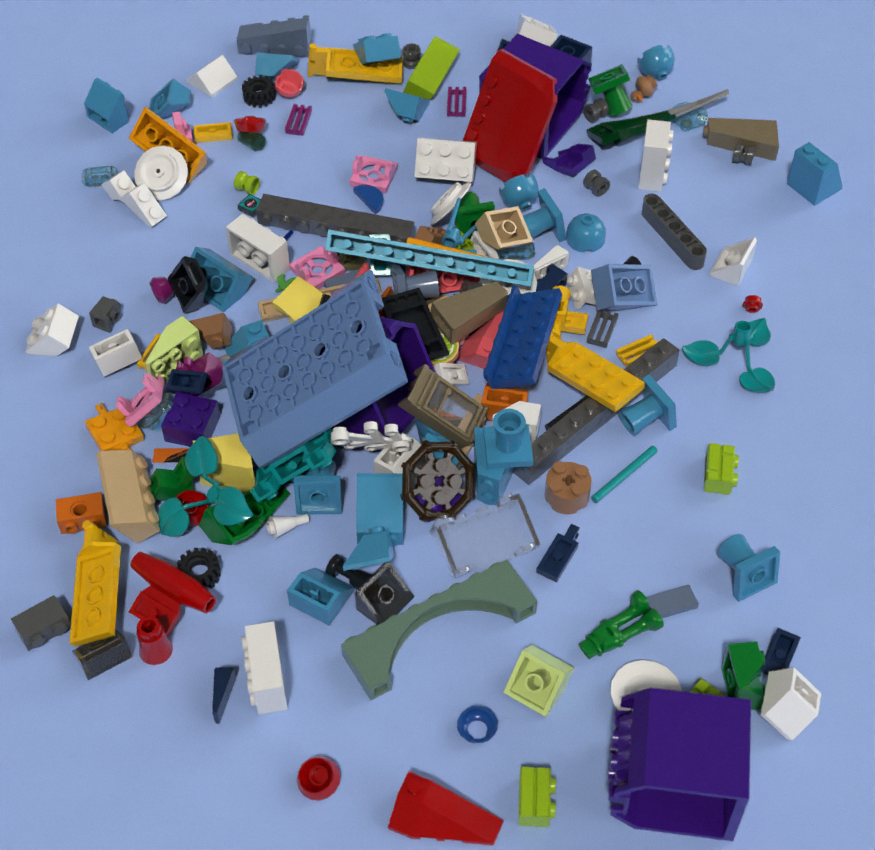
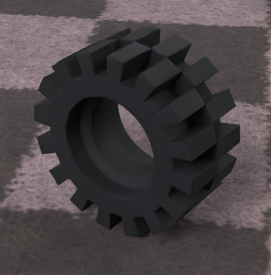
[242,75,276,108]
[177,547,221,590]

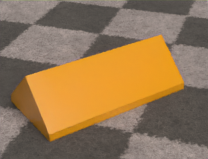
[128,107,207,184]

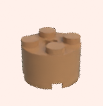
[545,461,592,514]

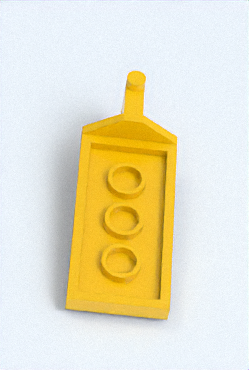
[307,43,403,84]
[546,331,645,413]
[69,520,121,647]

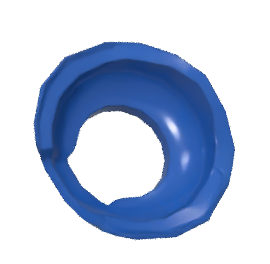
[457,706,498,743]

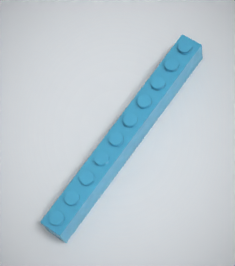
[325,230,534,286]

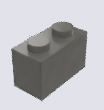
[11,595,71,651]

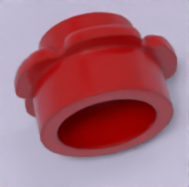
[742,295,763,313]

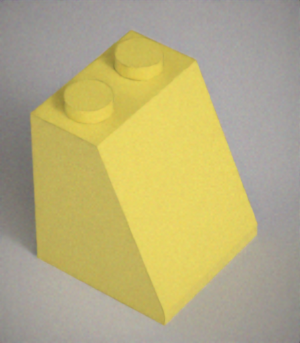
[193,433,255,493]

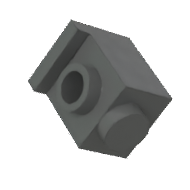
[89,296,121,333]

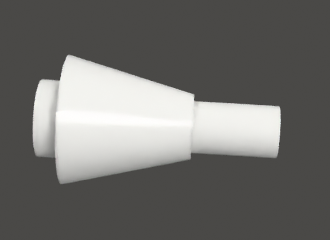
[266,514,309,539]

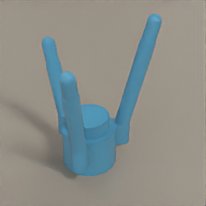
[442,198,477,248]

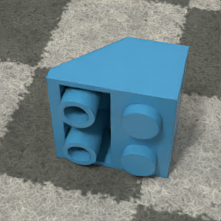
[353,33,401,64]
[84,77,129,133]
[287,568,354,625]

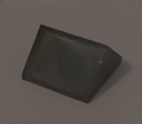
[355,562,415,625]
[72,628,132,680]

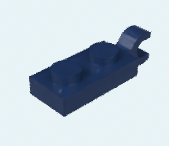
[536,524,580,582]

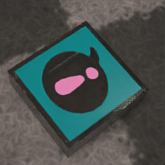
[237,194,261,217]

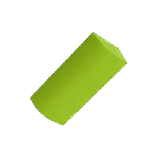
[403,36,460,100]

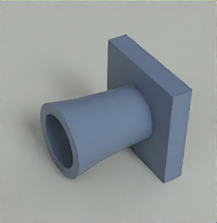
[391,263,439,298]

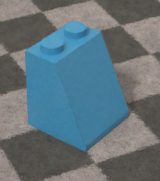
[787,142,843,206]
[474,426,514,506]
[356,473,404,546]

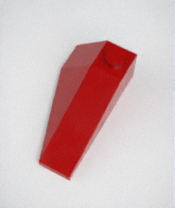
[388,771,504,846]

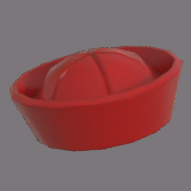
[233,116,266,132]
[176,490,209,526]
[297,756,340,801]

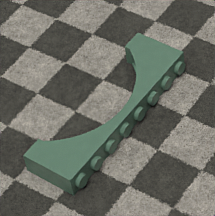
[341,559,537,701]

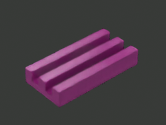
[447,87,466,117]
[285,104,312,136]

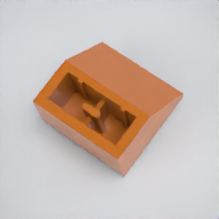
[481,383,529,421]

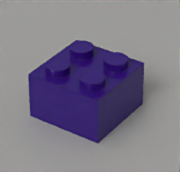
[161,392,220,447]

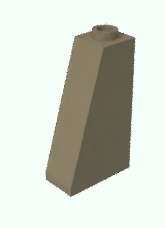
[703,118,779,160]
[431,281,508,344]

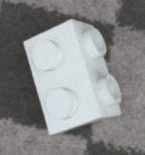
[567,266,596,309]

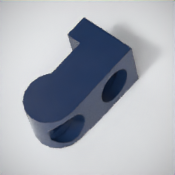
[536,263,567,291]

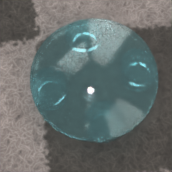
[673,102,708,131]
[140,392,173,430]

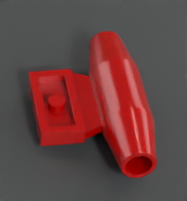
[129,552,216,636]

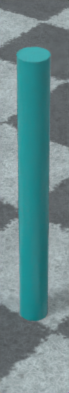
[591,445,658,504]

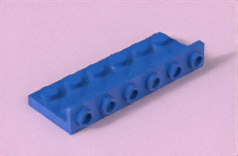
[483,285,562,389]

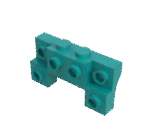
[250,428,336,502]

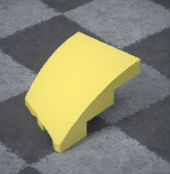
[272,276,323,324]

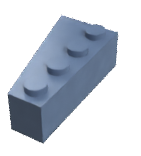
[236,15,312,57]

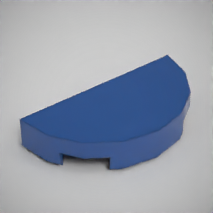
[353,185,383,214]

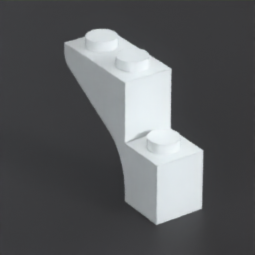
[101,170,167,227]

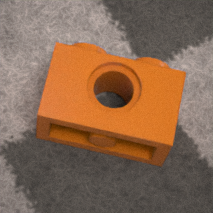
[55,492,107,534]

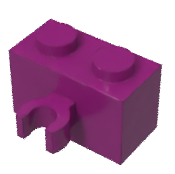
[176,352,223,396]

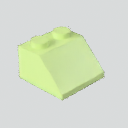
[503,645,574,717]

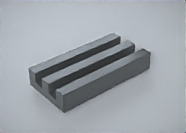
[586,311,618,348]

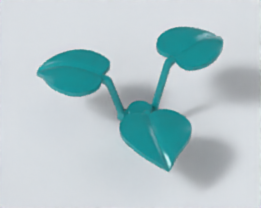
[682,317,775,392]
[158,436,253,537]

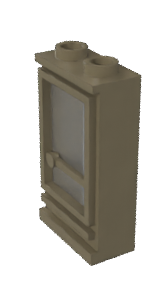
[398,364,488,448]

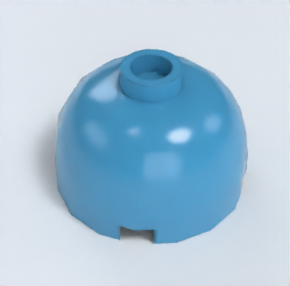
[637,45,675,80]
[499,174,539,211]
[566,213,606,253]

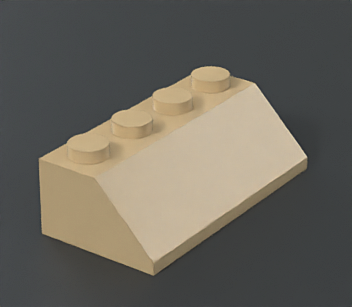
[96,450,160,544]

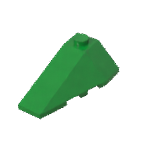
[199,485,290,545]

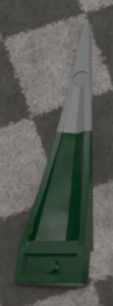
[586,89,729,146]

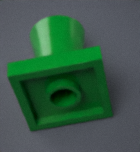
[588,64,632,116]
[453,192,495,239]

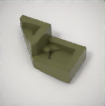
[336,252,367,271]

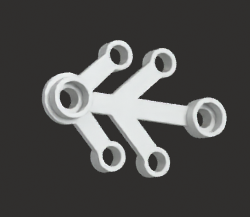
[331,421,412,452]

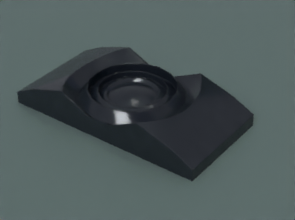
[382,288,449,361]

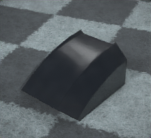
[167,256,208,313]

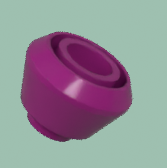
[149,277,174,304]

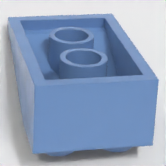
[591,264,658,311]

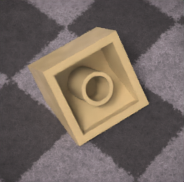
[475,206,533,250]

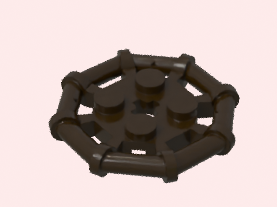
[400,440,477,522]

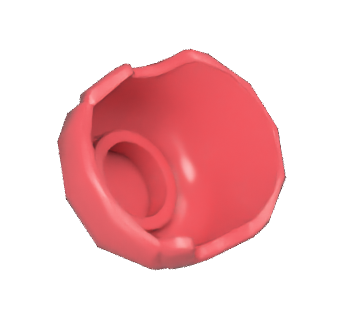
[275,69,304,98]

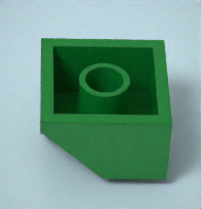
[721,641,765,710]

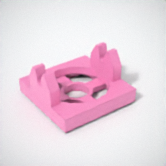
[349,155,398,193]
[289,246,346,289]
[115,373,165,427]

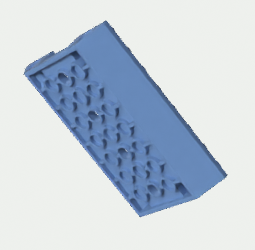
[222,269,408,468]

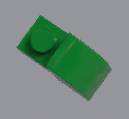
[150,457,195,501]

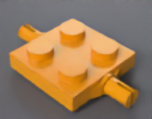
[85,403,144,451]

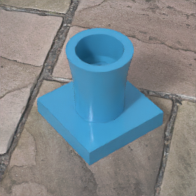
[522,188,566,243]
[618,374,677,436]
[483,409,533,469]
[293,461,342,514]
[718,534,780,602]

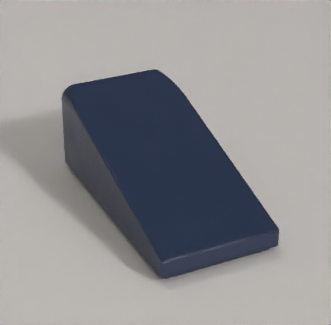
[166,369,208,394]
[761,628,801,675]
[212,667,236,724]

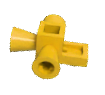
[552,286,588,340]

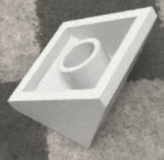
[186,55,238,97]
[709,237,757,286]

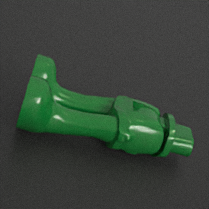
[578,590,664,660]

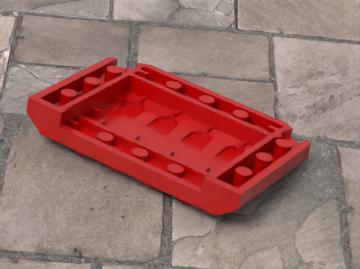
[463,49,557,182]

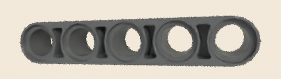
[642,193,707,270]

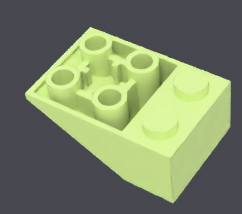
[145,316,203,385]

